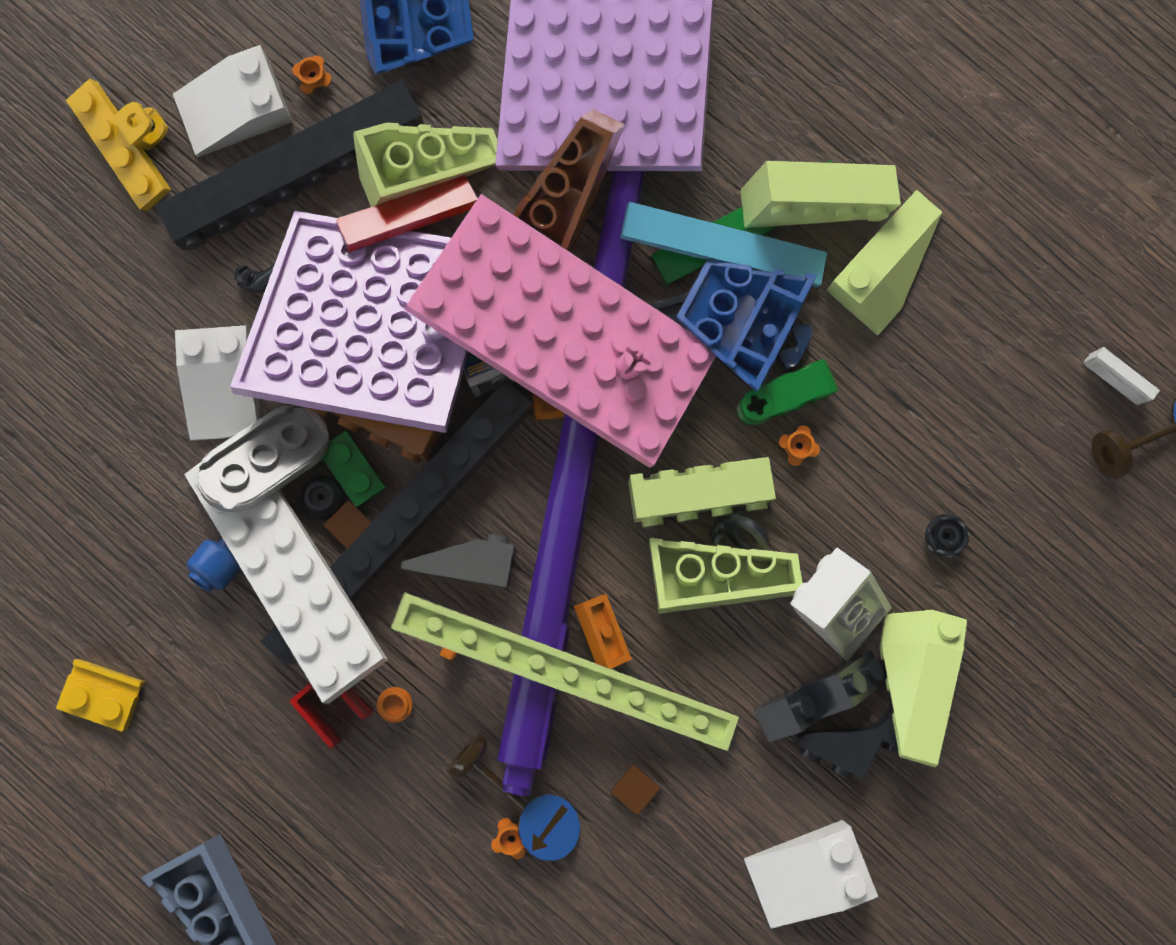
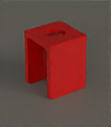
[289,683,373,749]

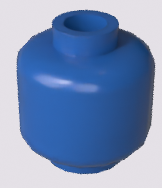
[187,538,240,593]

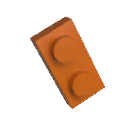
[574,594,632,669]

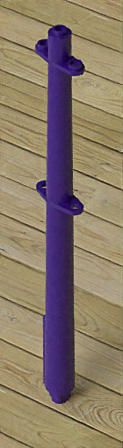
[497,171,645,796]

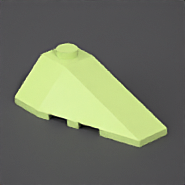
[353,123,498,207]
[826,190,942,335]
[879,610,967,767]

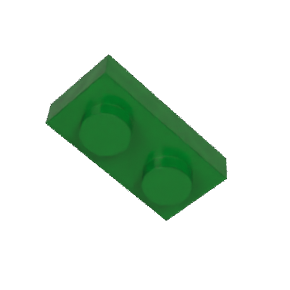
[323,431,387,508]

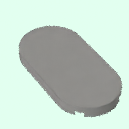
[197,405,329,512]

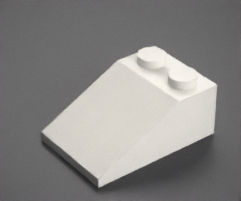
[173,45,293,158]
[175,326,260,441]
[790,548,892,661]
[744,820,878,928]

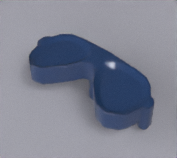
[779,324,812,370]

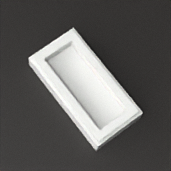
[1083,347,1160,405]

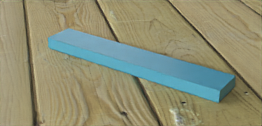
[620,202,827,288]

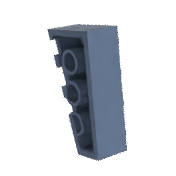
[141,834,276,945]

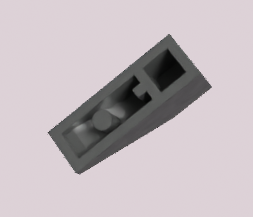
[401,534,516,588]

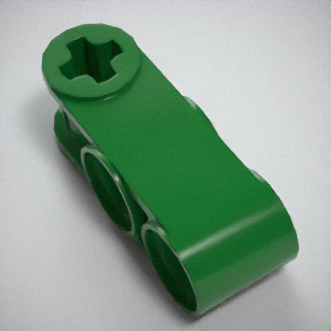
[736,359,839,426]

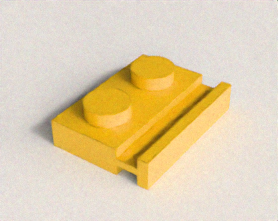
[56,659,145,732]

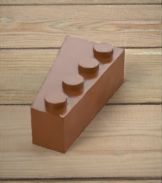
[513,109,625,253]
[306,407,444,464]

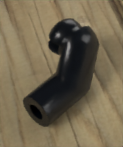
[234,262,276,293]

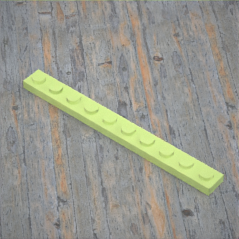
[391,593,739,751]

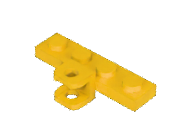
[66,79,171,211]

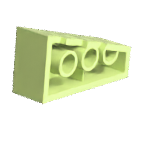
[740,161,901,229]
[649,538,803,614]

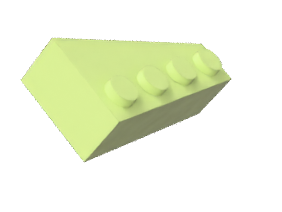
[628,457,776,527]

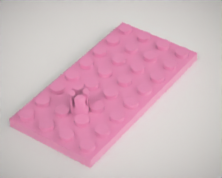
[404,194,716,468]

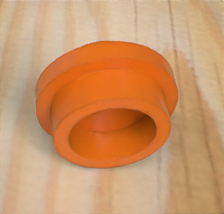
[377,687,413,723]

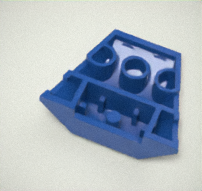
[360,0,474,75]
[676,260,817,393]

